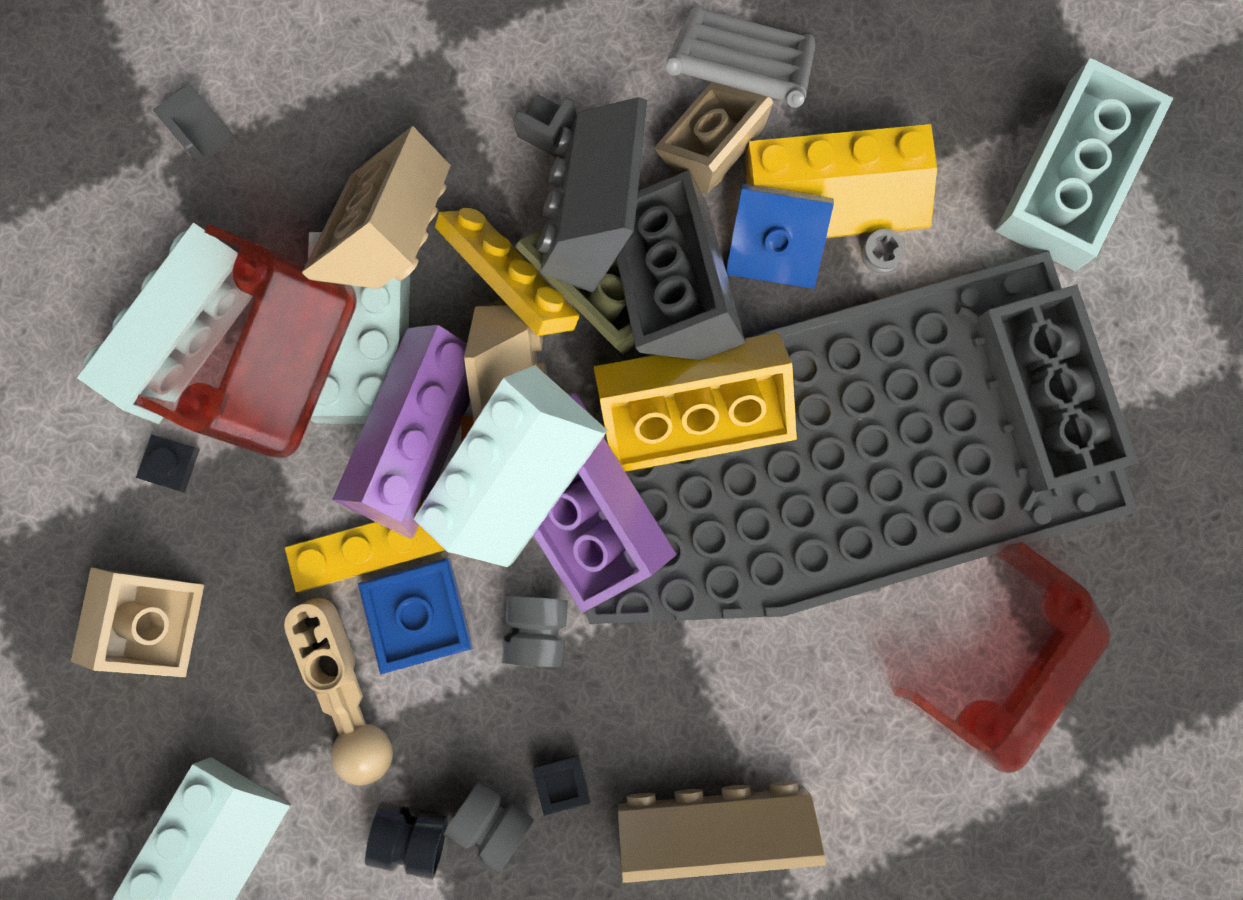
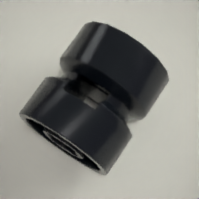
[365,802,448,880]

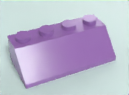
[332,325,470,539]
[533,392,677,613]

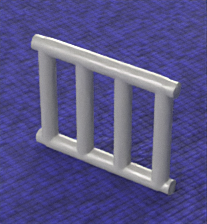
[665,5,815,108]

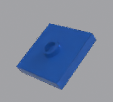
[726,184,834,289]
[358,558,474,675]

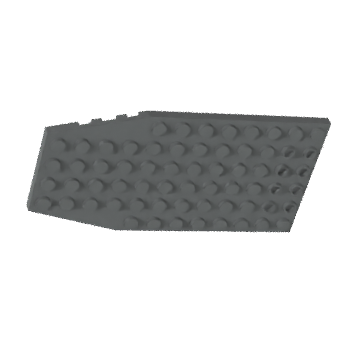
[586,251,1139,624]

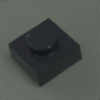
[136,434,200,493]
[532,754,591,816]

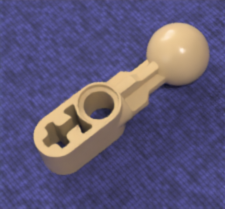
[284,598,393,786]

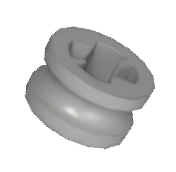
[861,229,906,273]

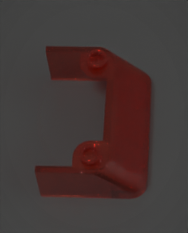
[135,224,357,458]
[894,542,1110,773]

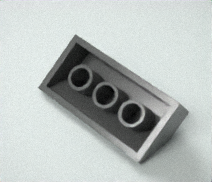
[537,97,647,292]
[617,170,746,360]

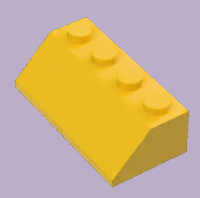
[744,124,937,238]
[594,332,797,472]

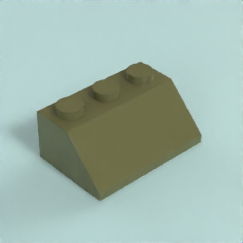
[516,227,635,355]

